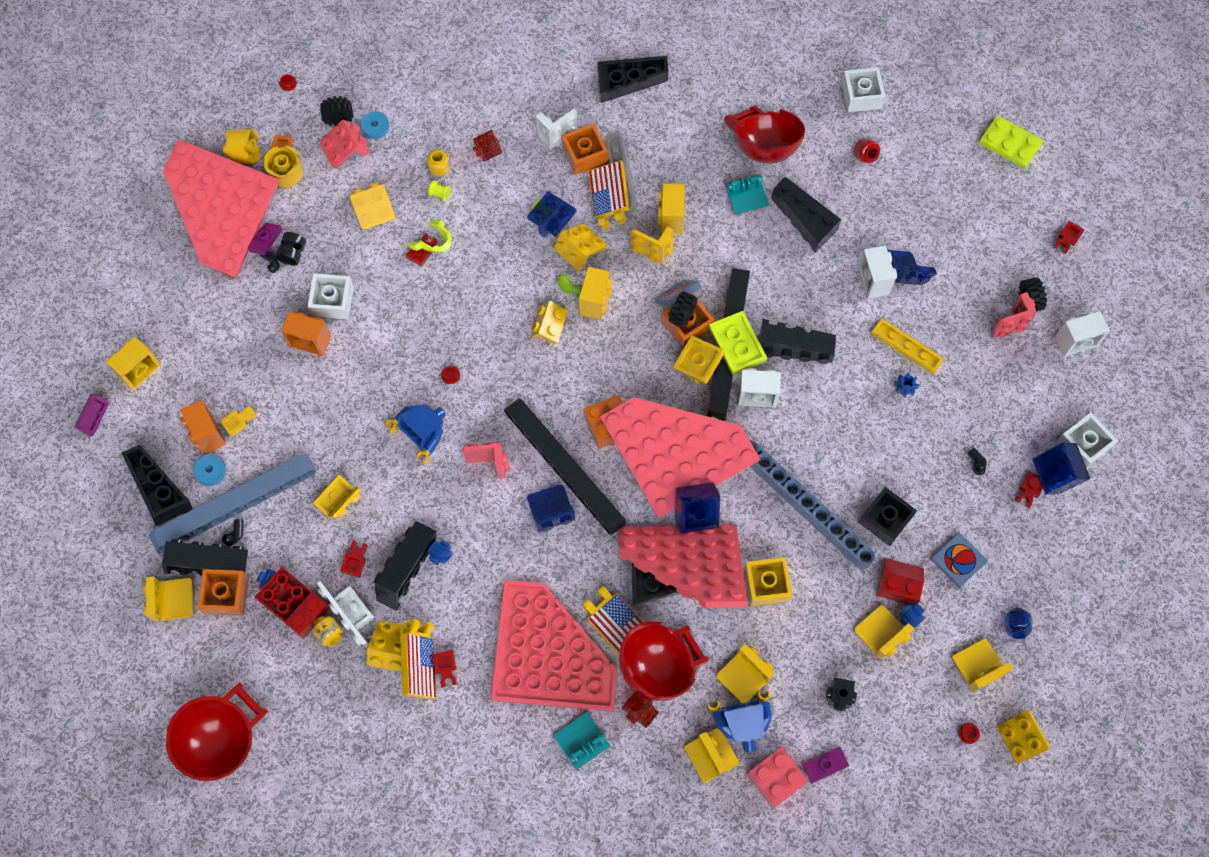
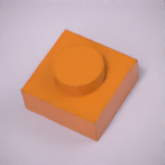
[271,135,293,149]

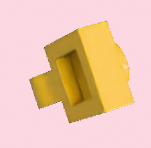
[220,406,257,437]

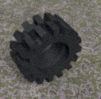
[320,96,354,126]
[1019,277,1047,312]
[668,291,698,328]

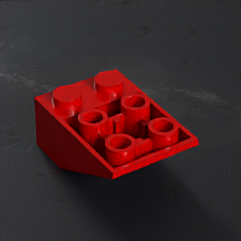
[254,567,330,639]

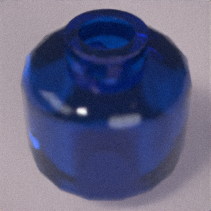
[1005,608,1032,639]

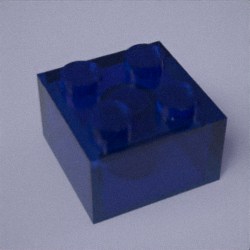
[1032,443,1091,495]
[675,482,720,534]

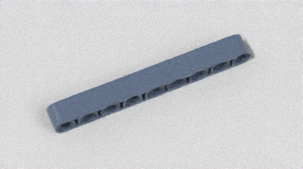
[749,440,875,569]
[149,454,316,553]

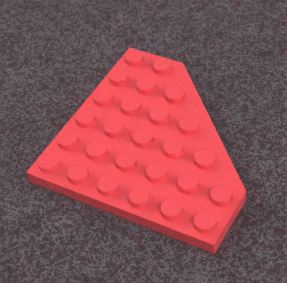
[163,139,280,279]
[600,397,761,518]
[619,524,748,608]
[491,580,617,712]

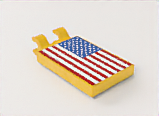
[588,160,630,230]
[582,586,644,655]
[400,619,436,700]

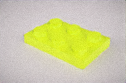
[979,115,1044,169]
[708,311,767,375]

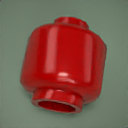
[854,138,881,163]

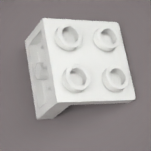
[536,109,577,149]

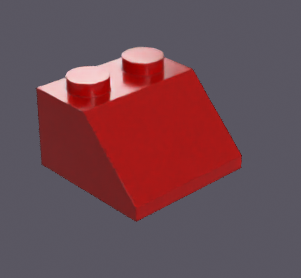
[876,558,924,606]

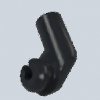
[259,251,280,273]
[967,447,987,475]
[222,519,244,546]

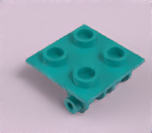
[725,174,770,214]
[553,712,610,770]

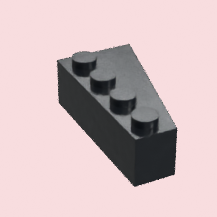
[597,56,669,103]
[771,177,841,253]
[759,319,836,364]
[121,445,193,526]
[374,521,437,611]
[162,539,248,576]
[632,564,680,606]

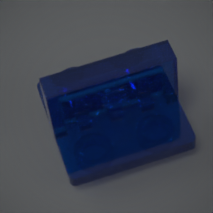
[527,191,577,238]

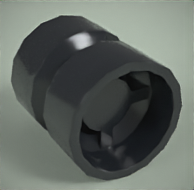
[275,232,306,266]

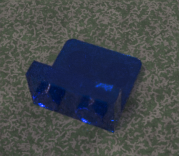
[887,250,937,285]
[527,485,575,532]

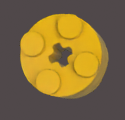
[223,128,261,165]
[264,146,304,189]

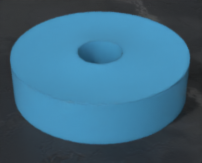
[361,112,390,139]
[194,454,226,486]

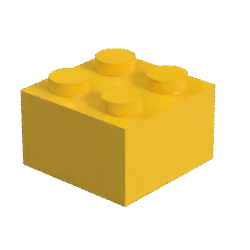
[658,184,685,234]
[579,267,613,320]
[106,337,161,391]
[744,557,793,607]

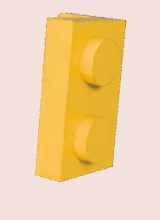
[531,301,568,344]

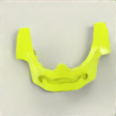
[406,220,451,252]

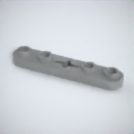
[606,134,637,214]

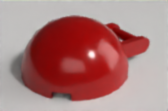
[724,105,806,164]
[619,621,710,701]
[165,682,269,781]

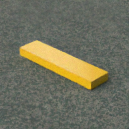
[871,318,945,375]

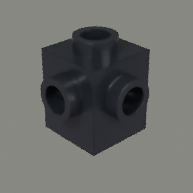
[826,677,857,711]

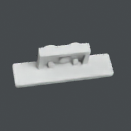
[317,581,375,648]

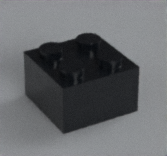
[858,487,918,546]

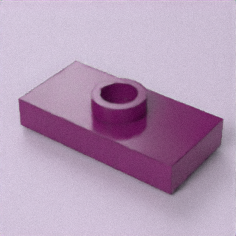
[247,223,283,255]
[74,393,110,436]
[802,747,849,784]

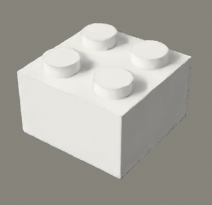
[841,67,886,113]
[858,245,897,298]
[307,274,354,320]
[1055,311,1110,357]
[738,368,781,408]
[1056,413,1118,471]

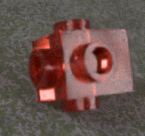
[473,130,503,162]
[621,692,659,728]

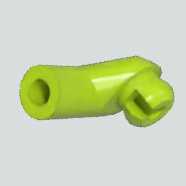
[558,274,582,295]

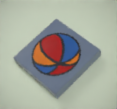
[655,279,701,306]
[931,533,988,588]

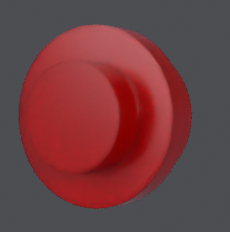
[279,74,297,91]
[441,366,460,384]
[958,723,980,744]

